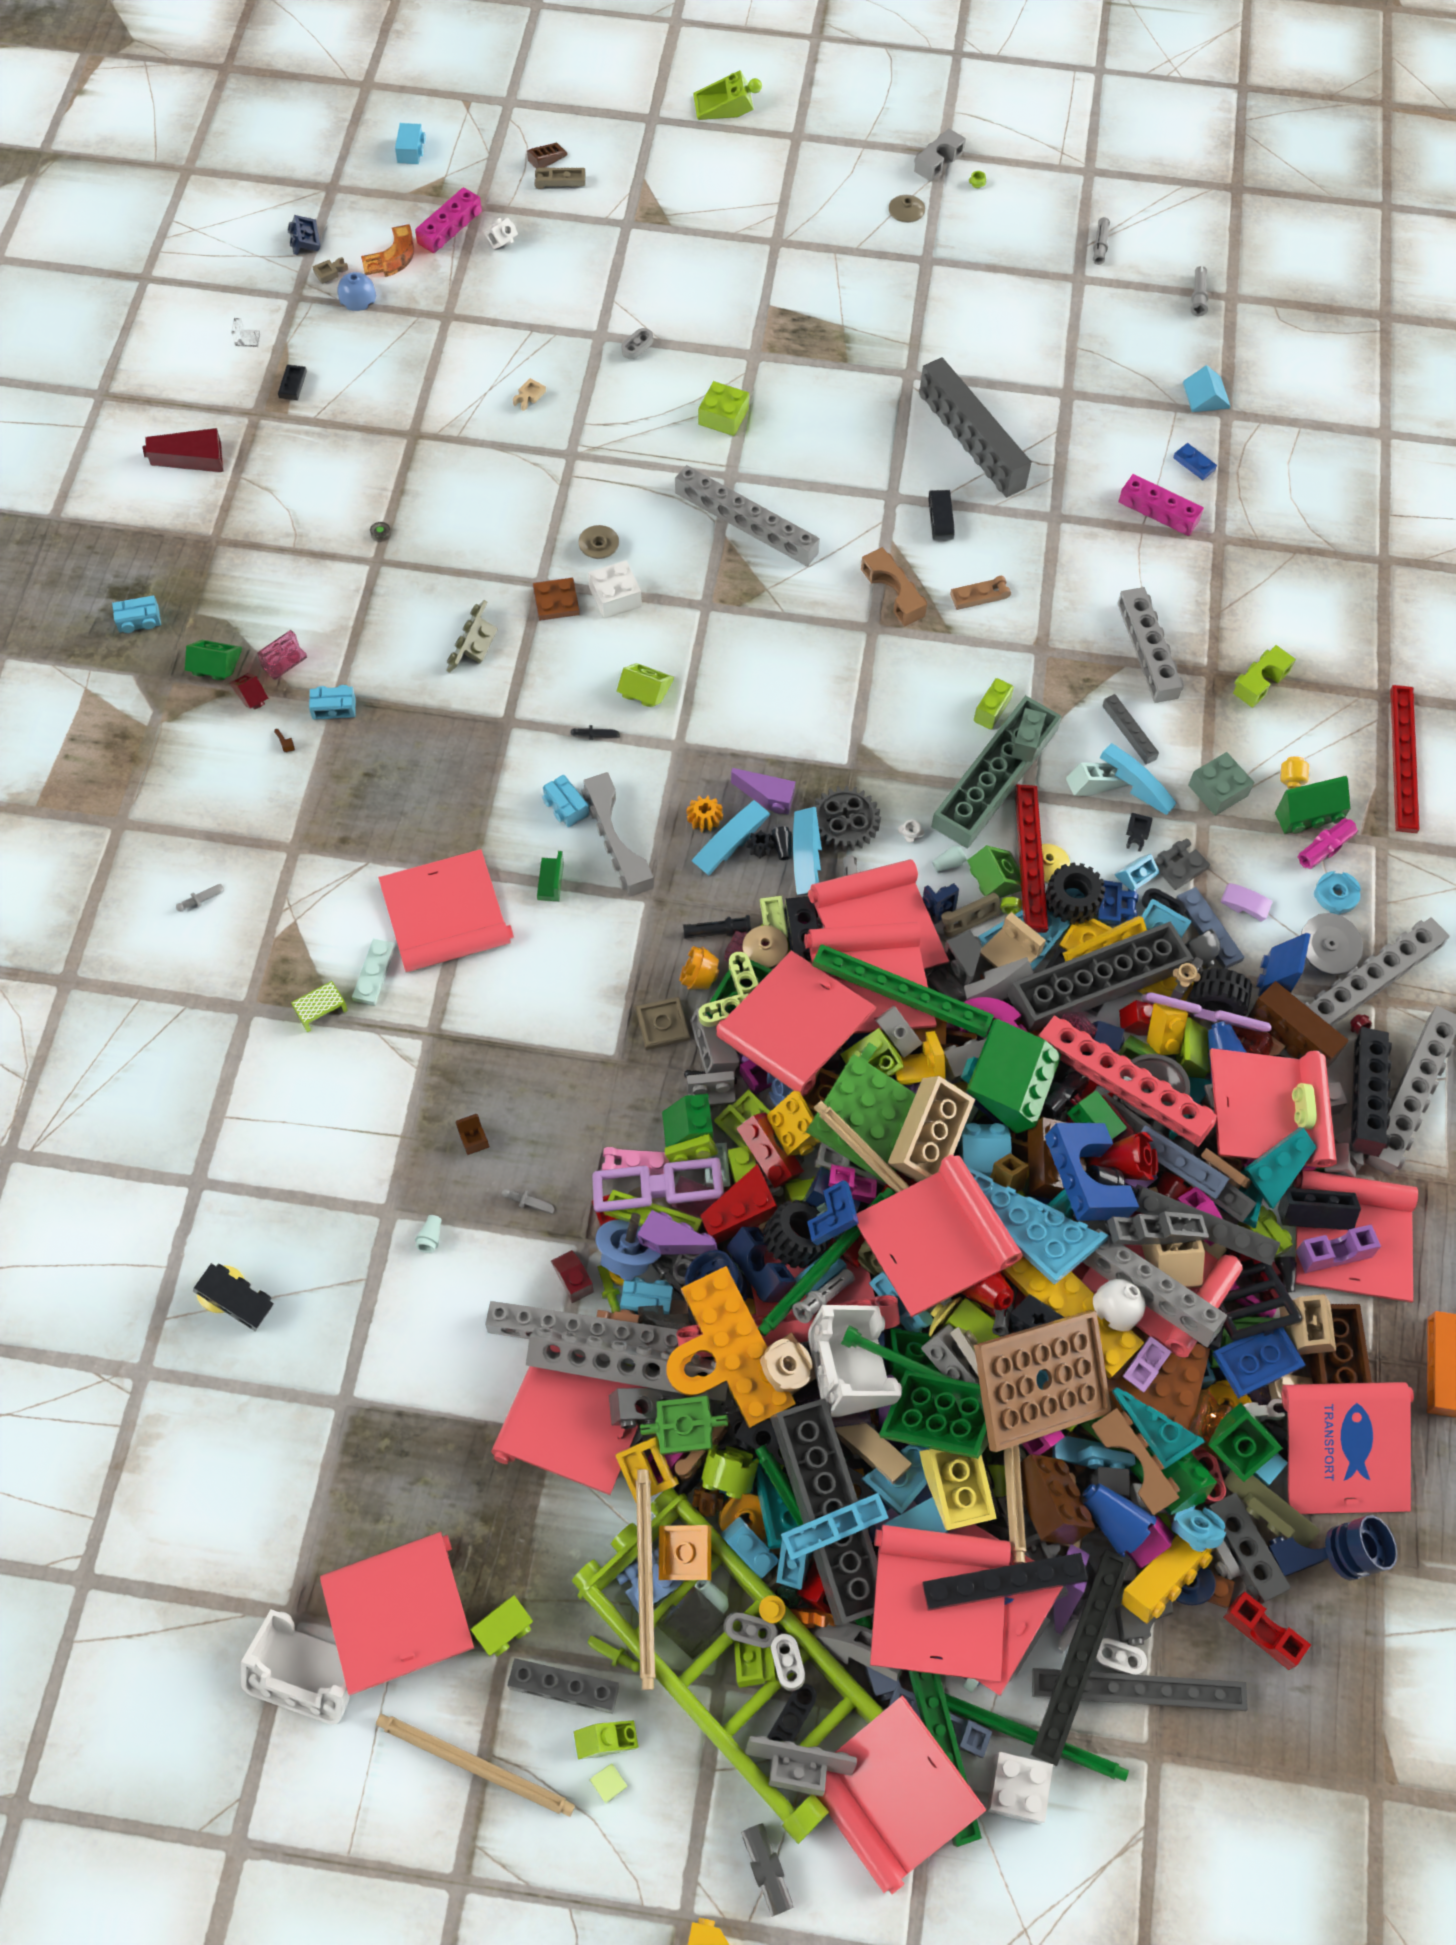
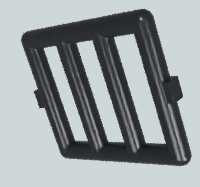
[1218,1262,1302,1341]

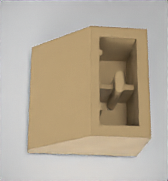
[1141,1240,1205,1288]
[1279,1294,1336,1355]

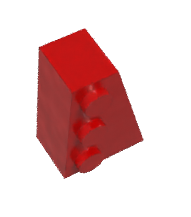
[700,1164,778,1245]

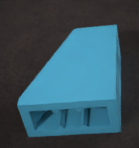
[884,1497,949,1533]

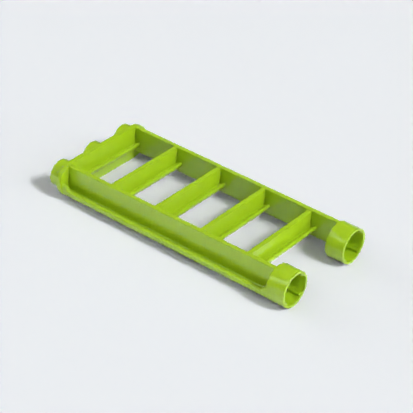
[571,1488,884,1844]

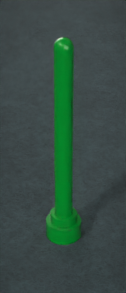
[841,1325,956,1380]

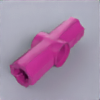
[1297,818,1358,869]

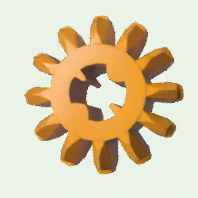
[686,795,723,833]

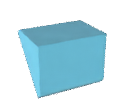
[1183,365,1230,412]

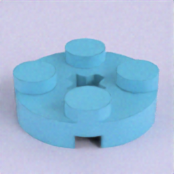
[1314,871,1361,915]
[1171,1506,1226,1552]

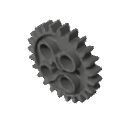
[812,786,881,851]

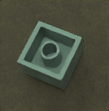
[1188,752,1255,816]

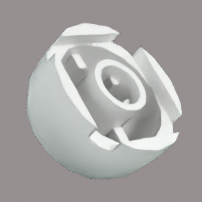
[1093,1279,1146,1331]

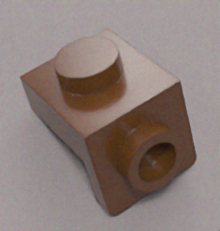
[455,1114,490,1155]

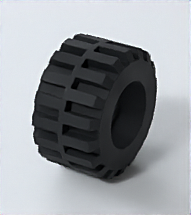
[1046,862,1105,924]
[1190,968,1253,1016]
[763,1200,831,1268]

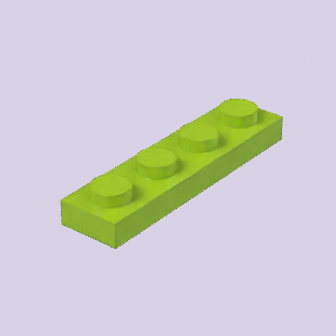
[604,1190,703,1233]

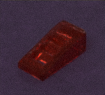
[1231,1025,1274,1055]

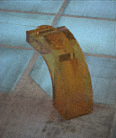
[361,224,414,277]

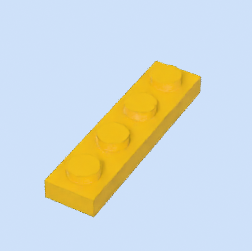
[1063,916,1147,962]

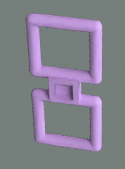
[1142,992,1271,1032]
[592,1157,724,1212]

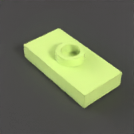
[760,896,788,943]

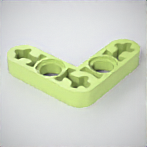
[699,952,758,1027]

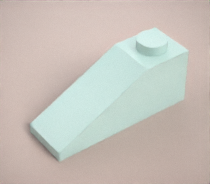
[1066,763,1130,796]

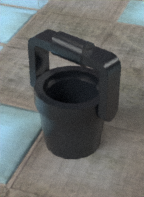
[1085,1165,1139,1198]

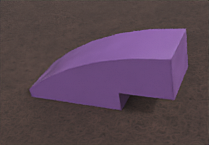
[1054,1544,1090,1634]

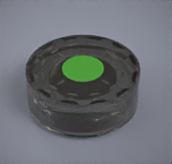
[370,522,391,542]

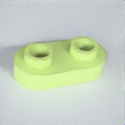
[1292,1083,1317,1130]

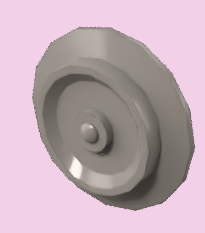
[1301,913,1363,975]

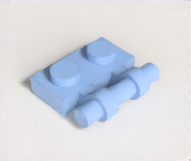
[616,1547,682,1615]

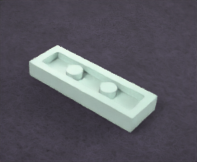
[352,938,396,1006]

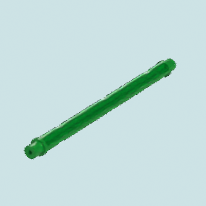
[758,1187,895,1336]
[755,1444,873,1630]
[944,1693,1129,1782]

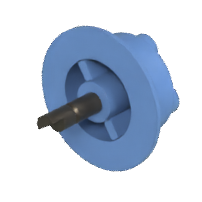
[595,1213,661,1280]

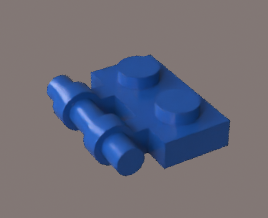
[1097,880,1139,925]

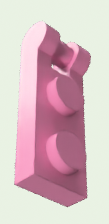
[602,1147,669,1176]

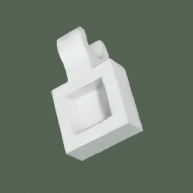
[1244,1399,1285,1422]

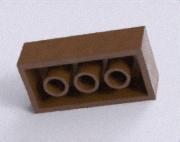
[1248,981,1349,1068]
[1309,1304,1372,1384]

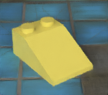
[919,1449,997,1530]

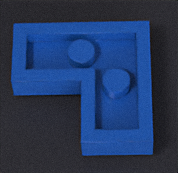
[807,1180,859,1246]

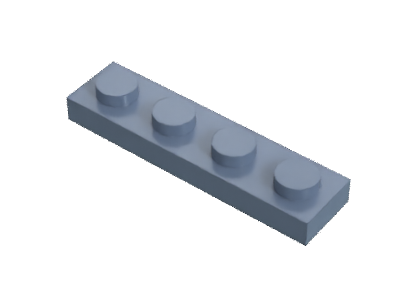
[1176,887,1244,969]
[1141,1125,1230,1199]

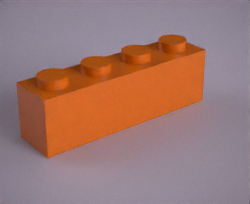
[1427,1311,1456,1418]

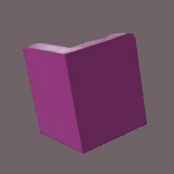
[740,1060,772,1095]

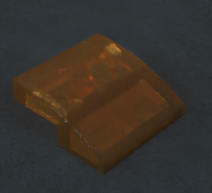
[1189,1390,1232,1462]

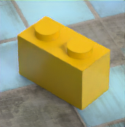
[1146,1003,1188,1055]

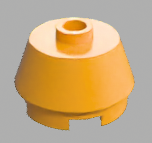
[679,946,719,990]

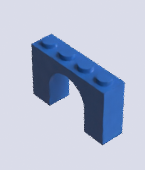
[1044,1123,1139,1221]

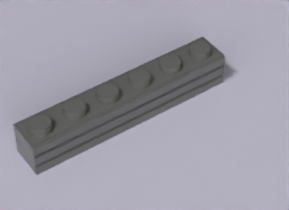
[1102,694,1159,765]

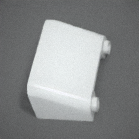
[808,1305,902,1417]
[241,1610,351,1725]

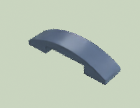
[889,1686,992,1758]

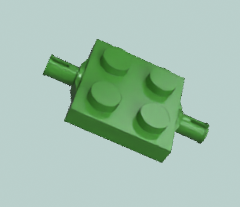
[640,1396,728,1455]

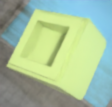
[589,1763,628,1804]

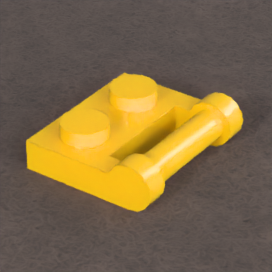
[615,1435,679,1503]

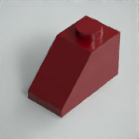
[229,673,269,710]
[551,1250,594,1303]

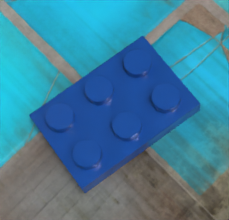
[1212,1328,1305,1399]

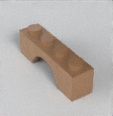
[861,547,927,627]
[1091,1408,1180,1516]

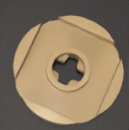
[760,1339,812,1392]

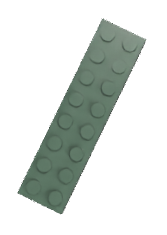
[931,695,1062,849]

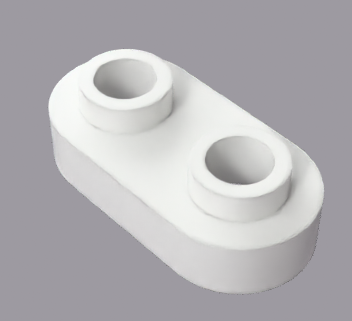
[771,1634,805,1691]
[1095,1638,1147,1675]

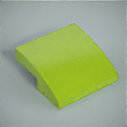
[714,1089,770,1147]

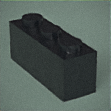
[1278,1188,1361,1230]
[193,1263,274,1331]

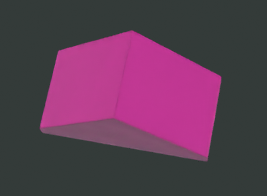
[1125,1515,1174,1569]

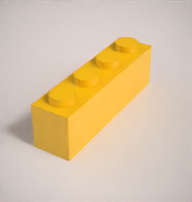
[1121,1535,1213,1624]

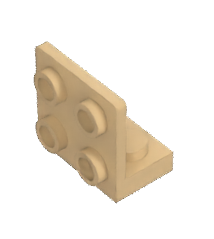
[980,912,1046,968]

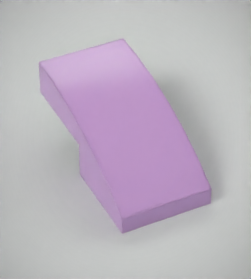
[1221,883,1272,921]
[1122,1336,1171,1393]

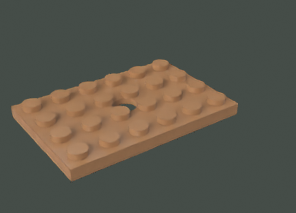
[974,1310,1112,1452]

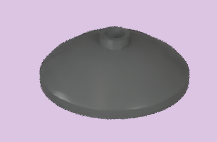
[1120,1054,1190,1120]

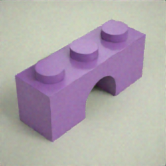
[1296,1224,1381,1273]

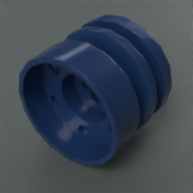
[685,1250,750,1302]
[1325,1515,1398,1581]

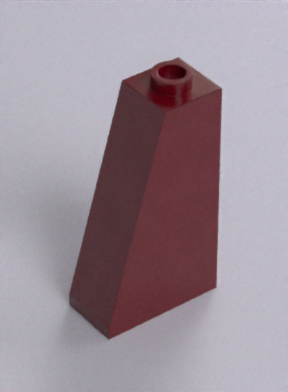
[142,428,224,472]

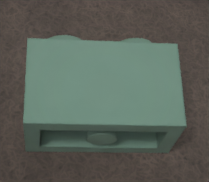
[1011,708,1046,762]

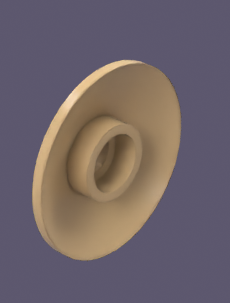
[743,925,788,968]

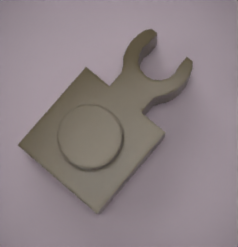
[312,257,348,284]

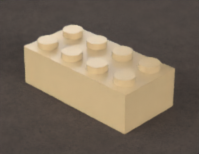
[887,1076,975,1183]

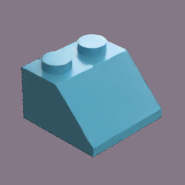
[957,1123,1012,1177]

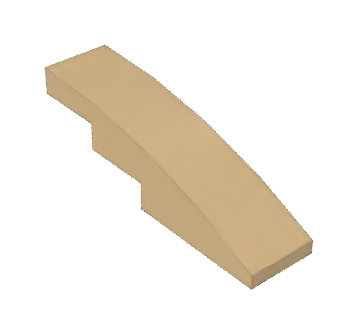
[831,1414,912,1484]

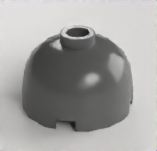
[1185,928,1221,970]

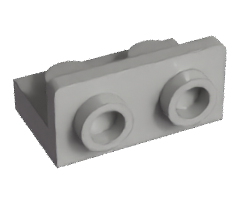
[687,1071,736,1106]

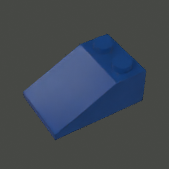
[1256,933,1311,997]

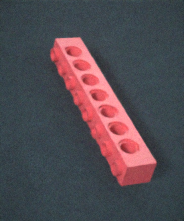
[1038,1015,1217,1147]

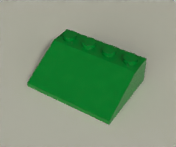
[966,1019,1062,1134]
[879,1370,989,1459]

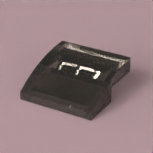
[638,1305,689,1329]
[655,1586,726,1660]

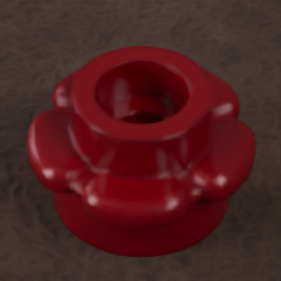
[1350,1014,1372,1034]

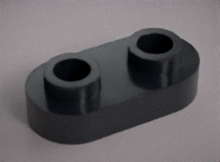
[1142,888,1185,916]

